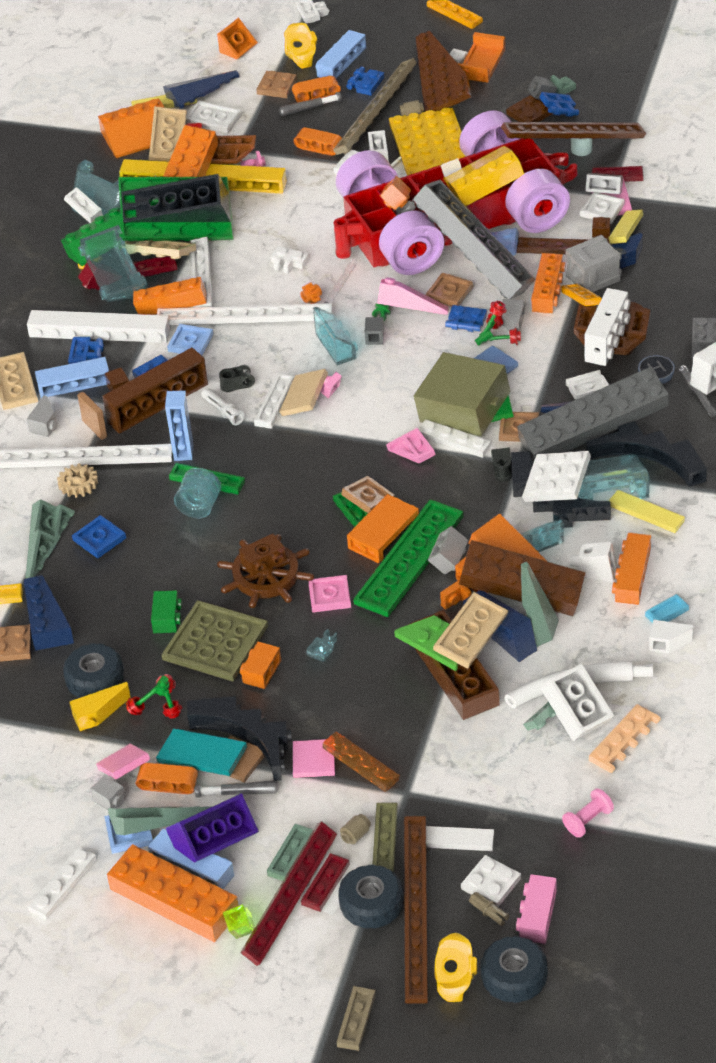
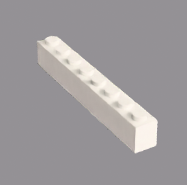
[27,310,170,343]

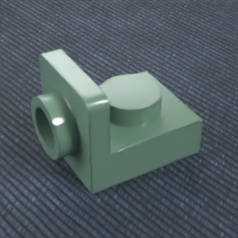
[551,75,576,94]

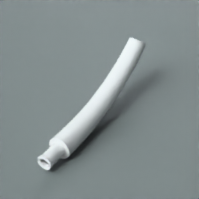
[505,661,653,708]

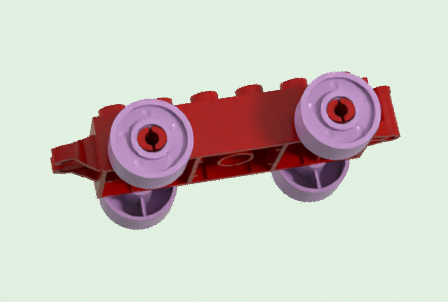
[333,111,577,275]

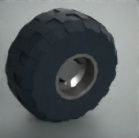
[63,643,124,698]
[338,865,404,929]
[481,936,548,1003]

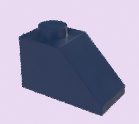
[611,233,643,269]

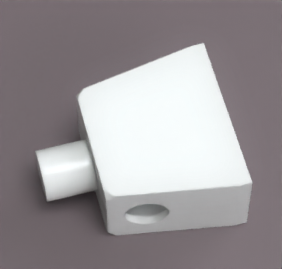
[569,542,618,582]

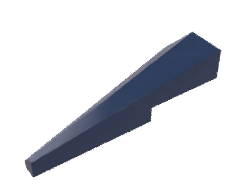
[163,70,240,109]

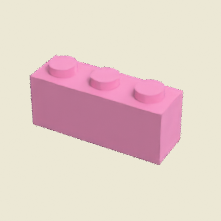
[516,875,557,944]

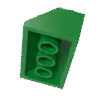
[61,207,127,266]

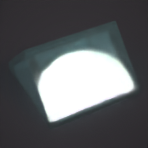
[521,520,564,552]

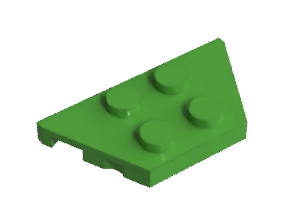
[394,616,458,671]

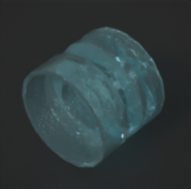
[174,468,221,519]

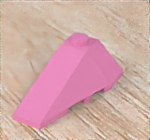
[377,277,449,315]

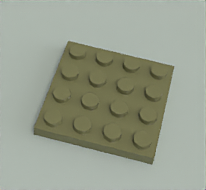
[162,600,268,682]

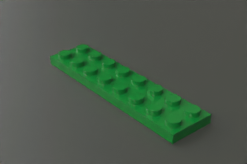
[354,499,464,617]

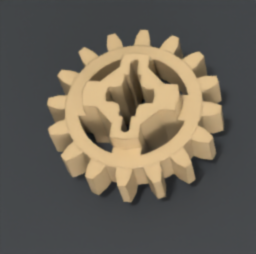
[57,463,98,498]

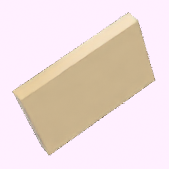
[279,369,328,416]

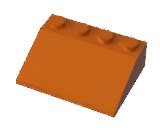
[98,98,165,158]

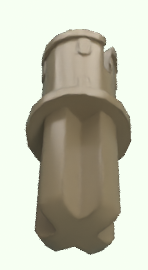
[469,892,509,926]

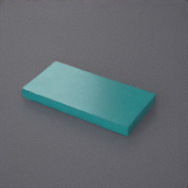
[156,729,247,776]

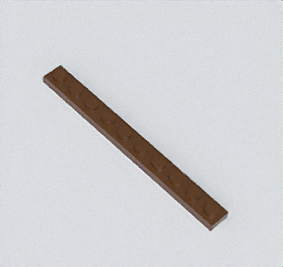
[501,122,646,139]
[404,816,427,1004]

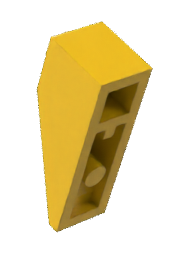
[70,682,131,731]

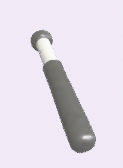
[279,92,342,116]
[195,781,278,798]

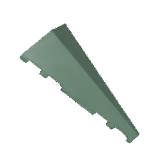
[25,499,75,579]
[521,562,559,647]
[108,806,212,835]

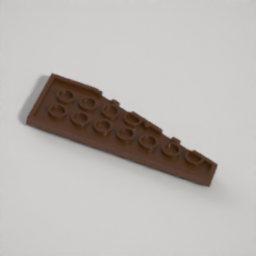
[415,30,471,112]

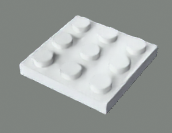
[522,451,591,502]

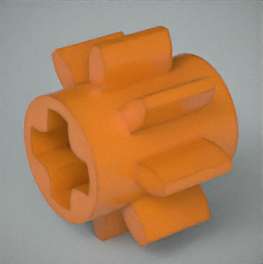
[300,282,322,304]

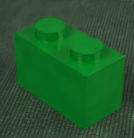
[151,591,182,633]

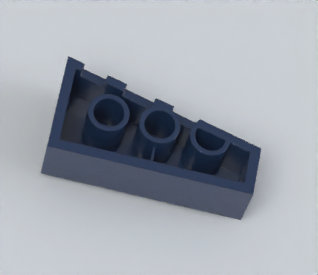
[23,575,74,651]

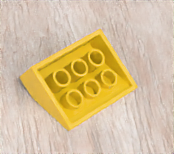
[443,146,524,206]

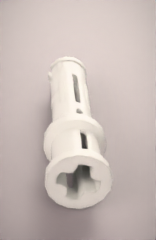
[201,388,245,426]

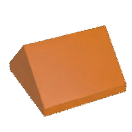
[217,17,258,59]

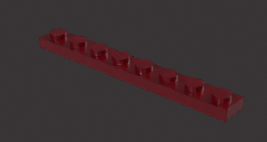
[240,821,337,966]

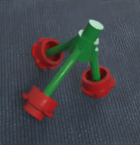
[474,300,521,346]
[126,674,182,718]

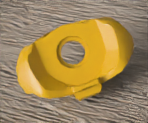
[284,23,317,69]
[435,933,477,1002]

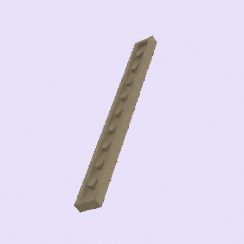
[333,58,416,155]

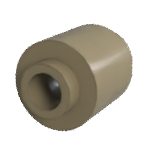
[399,100,424,116]
[340,814,371,845]

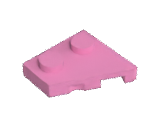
[386,428,435,463]

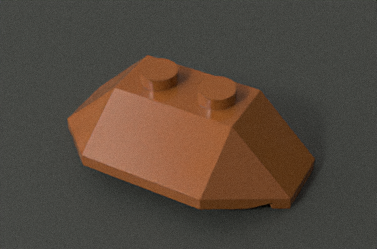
[210,135,256,164]

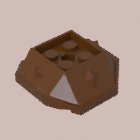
[574,302,651,355]

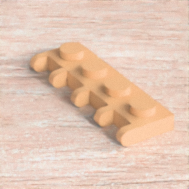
[589,704,661,773]

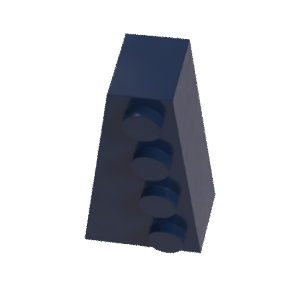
[463,590,537,662]

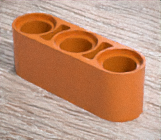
[292,76,341,102]
[294,127,342,156]
[135,763,198,794]

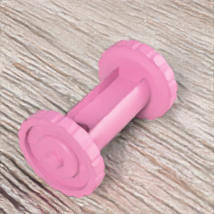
[562,788,614,838]

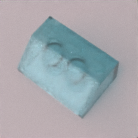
[313,307,358,366]

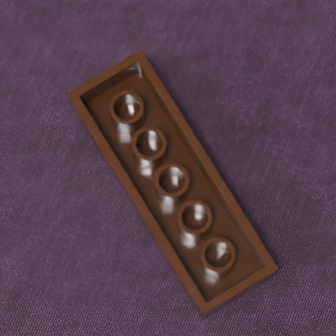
[102,347,208,434]
[459,540,586,617]
[408,610,500,720]

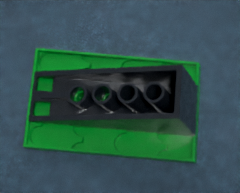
[118,174,234,241]

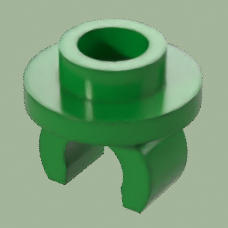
[372,303,391,321]

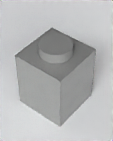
[90,775,125,810]

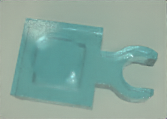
[306,629,337,662]

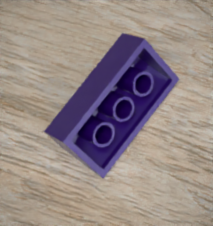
[165,793,259,863]

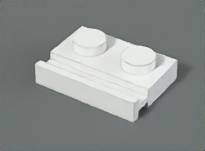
[566,370,609,400]

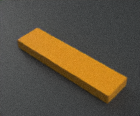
[427,0,483,29]
[561,284,602,306]

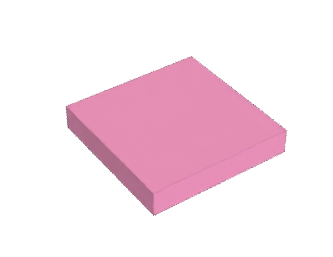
[308,575,351,612]
[293,739,335,778]
[96,744,150,779]

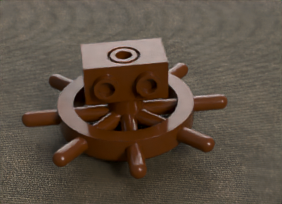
[217,533,314,608]

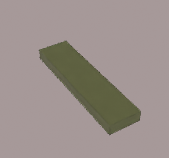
[372,803,398,872]

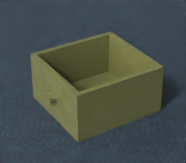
[413,352,511,436]

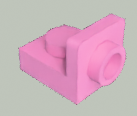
[241,151,266,167]
[320,372,342,398]

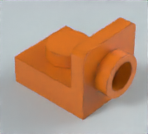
[440,581,472,610]

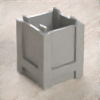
[566,235,621,292]

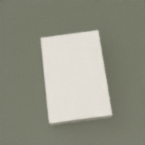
[185,100,242,133]

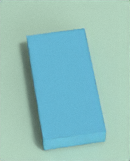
[645,594,689,623]

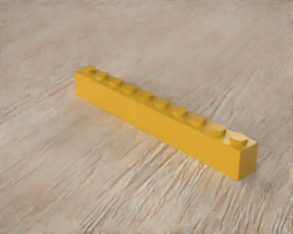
[119,159,287,194]

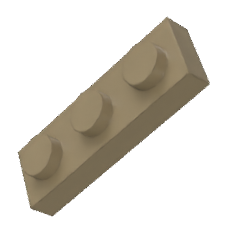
[337,986,376,1051]

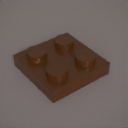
[506,95,553,122]

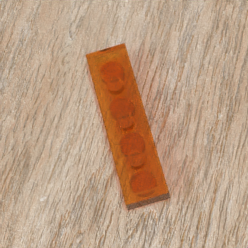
[322,731,399,792]

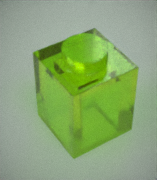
[223,904,255,939]

